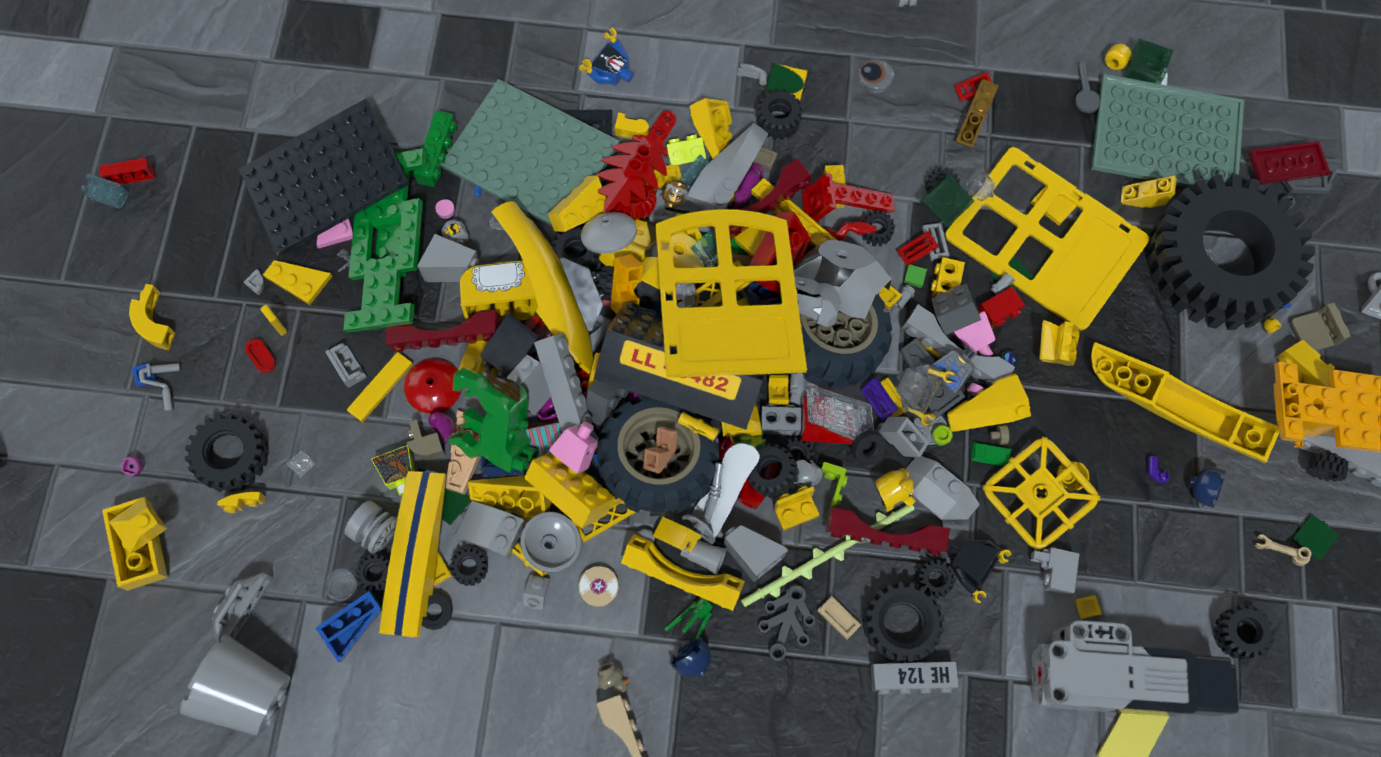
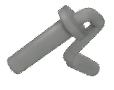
[139,363,180,411]

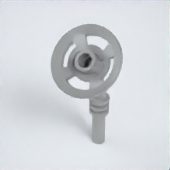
[682,462,724,545]

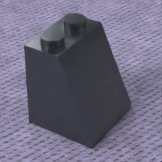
[480,313,540,378]

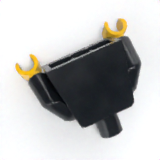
[948,539,1011,603]

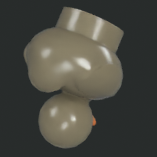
[598,662,629,694]

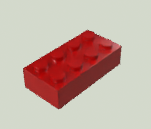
[99,158,156,187]

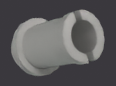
[991,273,1015,295]
[894,285,915,309]

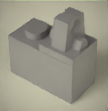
[875,417,929,457]
[1030,547,1079,596]

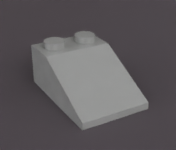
[454,501,526,561]

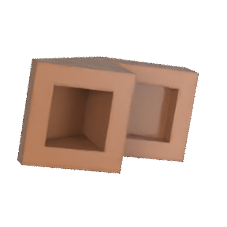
[643,426,677,473]

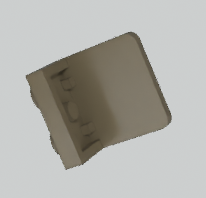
[1291,303,1351,351]

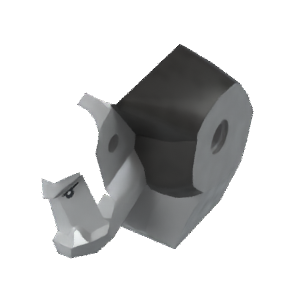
[793,240,892,327]

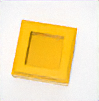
[1074,595,1102,620]

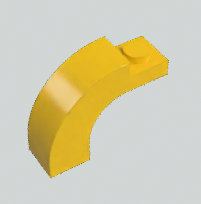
[129,284,175,350]

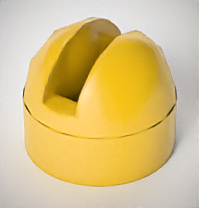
[1263,317,1282,334]

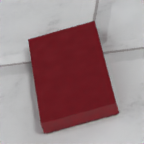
[1248,141,1331,185]

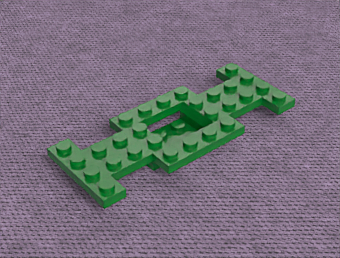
[343,148,427,333]

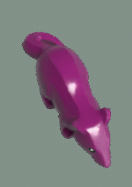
[733,163,764,210]

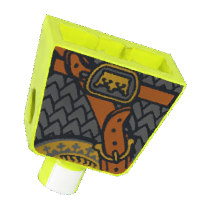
[371,445,415,496]

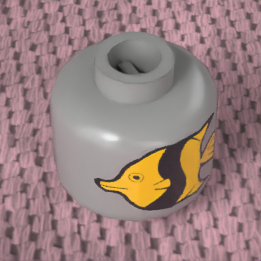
[442,220,469,246]

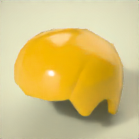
[1056,461,1089,491]

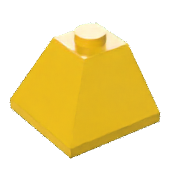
[109,497,167,554]

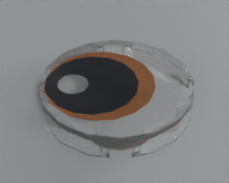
[858,59,894,93]

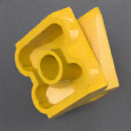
[1039,320,1079,366]

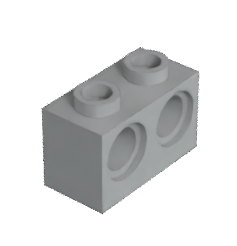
[761,404,801,436]

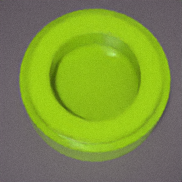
[932,425,952,446]

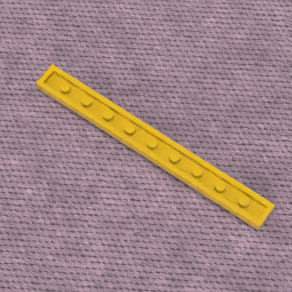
[751,178,902,311]

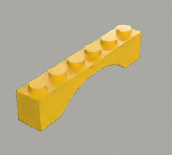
[621,534,745,611]

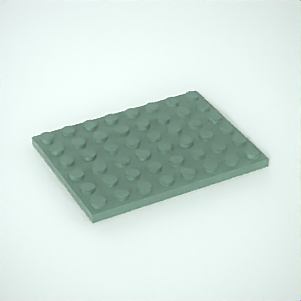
[1091,74,1244,188]
[441,79,620,226]

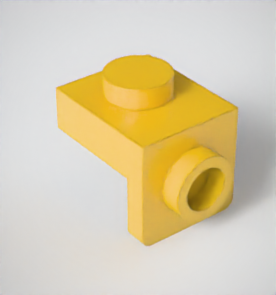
[768,375,789,405]

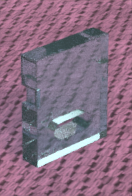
[691,231,718,267]

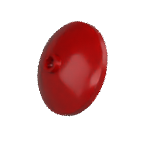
[404,359,462,414]

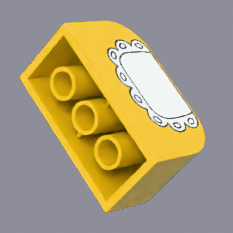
[460,261,540,321]

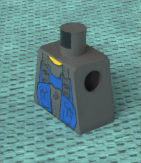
[929,346,977,394]

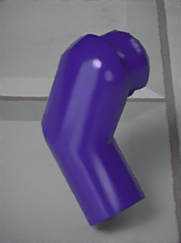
[1148,456,1170,484]

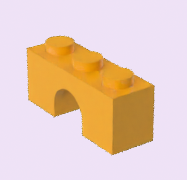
[610,255,643,314]

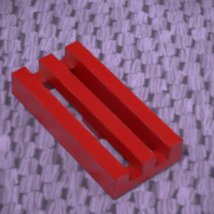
[897,231,939,267]

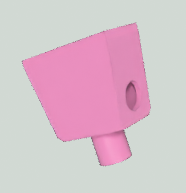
[952,311,995,357]
[549,422,597,474]

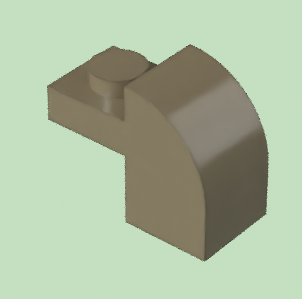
[407,419,446,460]

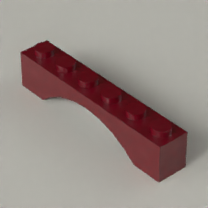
[708,159,811,240]
[385,310,502,352]
[825,508,950,555]

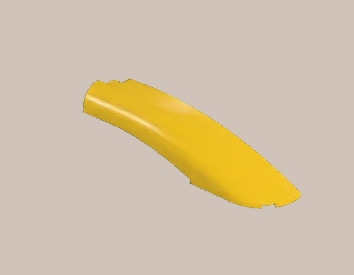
[491,202,594,375]
[1091,342,1280,464]

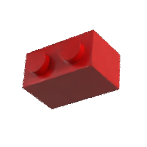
[978,287,1025,328]

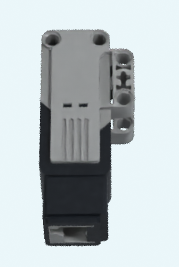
[1031,621,1239,716]

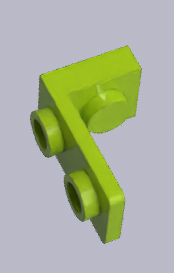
[821,462,848,508]

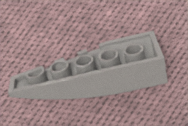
[686,123,768,211]

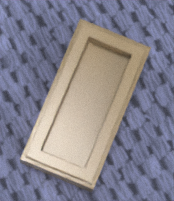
[818,596,861,640]

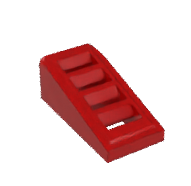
[954,72,992,102]

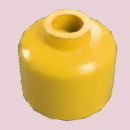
[1105,44,1131,70]

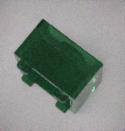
[1124,39,1173,84]
[920,174,975,227]

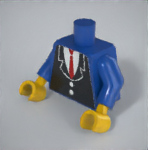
[579,28,634,85]

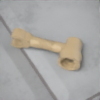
[1255,535,1311,566]

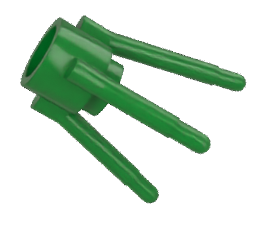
[665,598,713,640]

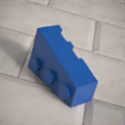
[316,591,382,663]

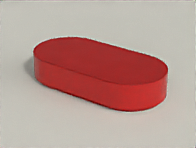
[245,339,276,373]

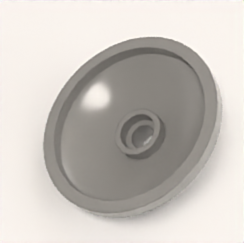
[581,212,637,254]
[520,512,581,573]

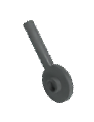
[1075,62,1100,113]

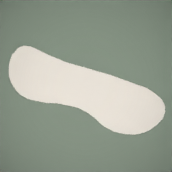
[692,443,759,541]

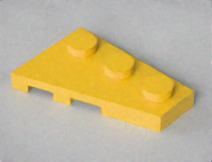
[263,260,332,305]

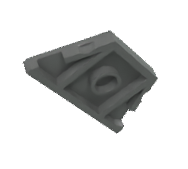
[1283,159,1341,194]

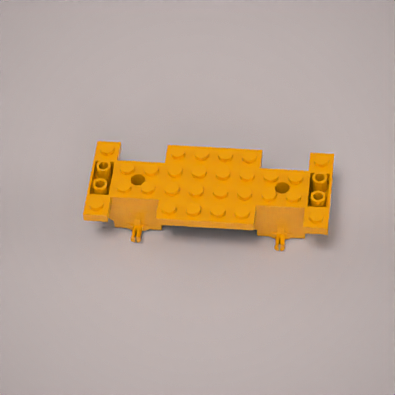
[1273,362,1381,453]

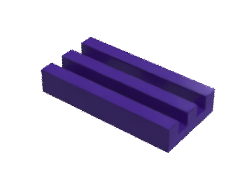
[861,378,898,420]

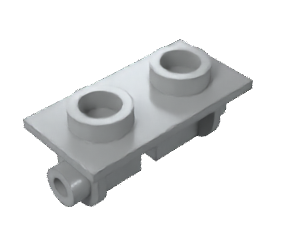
[675,283,696,308]

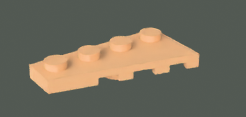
[445,410,481,495]

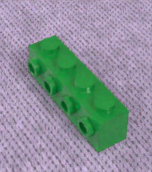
[414,110,457,187]

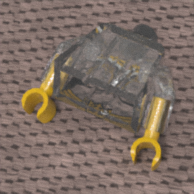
[897,365,956,426]

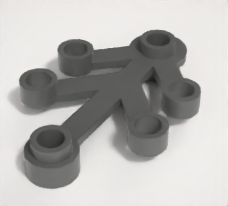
[758,584,815,661]

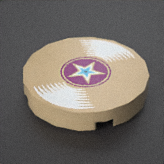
[578,566,619,607]

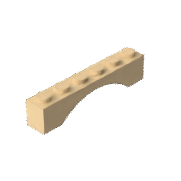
[597,695,644,757]

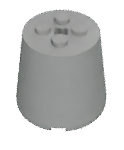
[180,634,290,736]

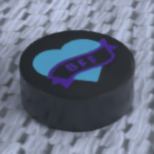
[1000,350,1020,369]

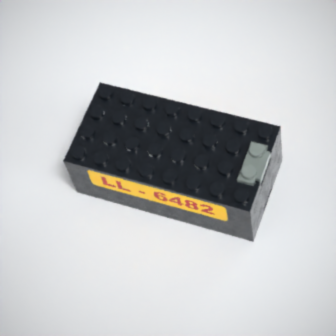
[594,302,765,430]

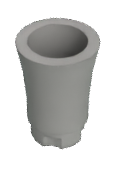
[681,540,727,575]

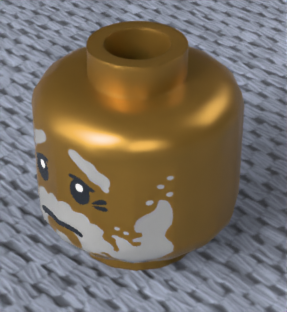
[662,180,689,209]

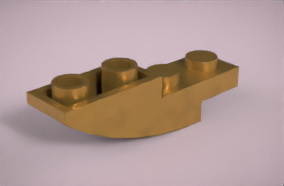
[956,79,999,148]

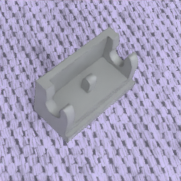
[325,343,366,388]

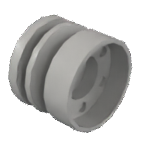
[344,500,397,555]

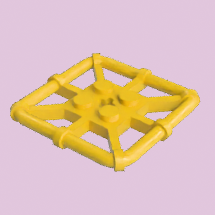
[982,437,1100,551]

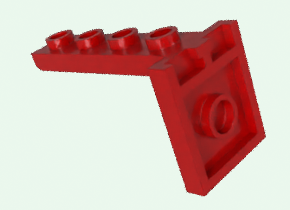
[801,173,895,223]

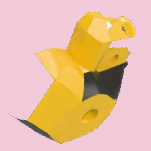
[599,219,704,304]

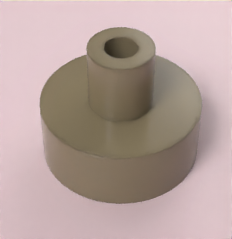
[990,425,1009,445]

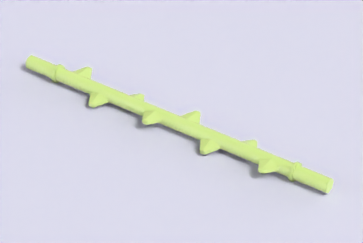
[741,505,915,607]

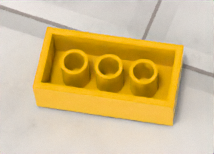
[525,452,615,528]
[102,497,168,591]

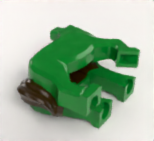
[448,367,538,473]

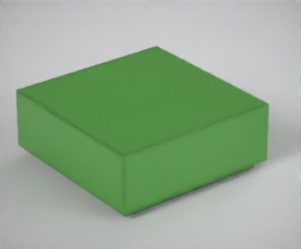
[904,264,927,288]

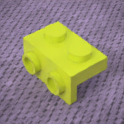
[665,134,706,165]

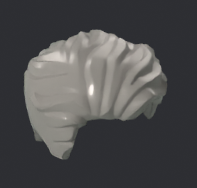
[794,460,823,490]

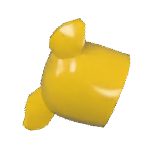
[875,468,916,512]

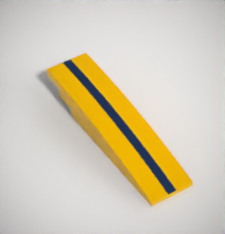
[379,471,446,638]

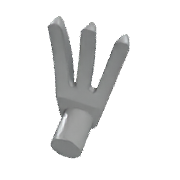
[737,63,767,85]

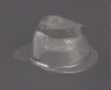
[965,168,995,201]

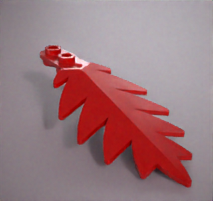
[597,111,676,213]

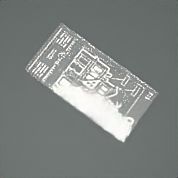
[806,385,874,437]

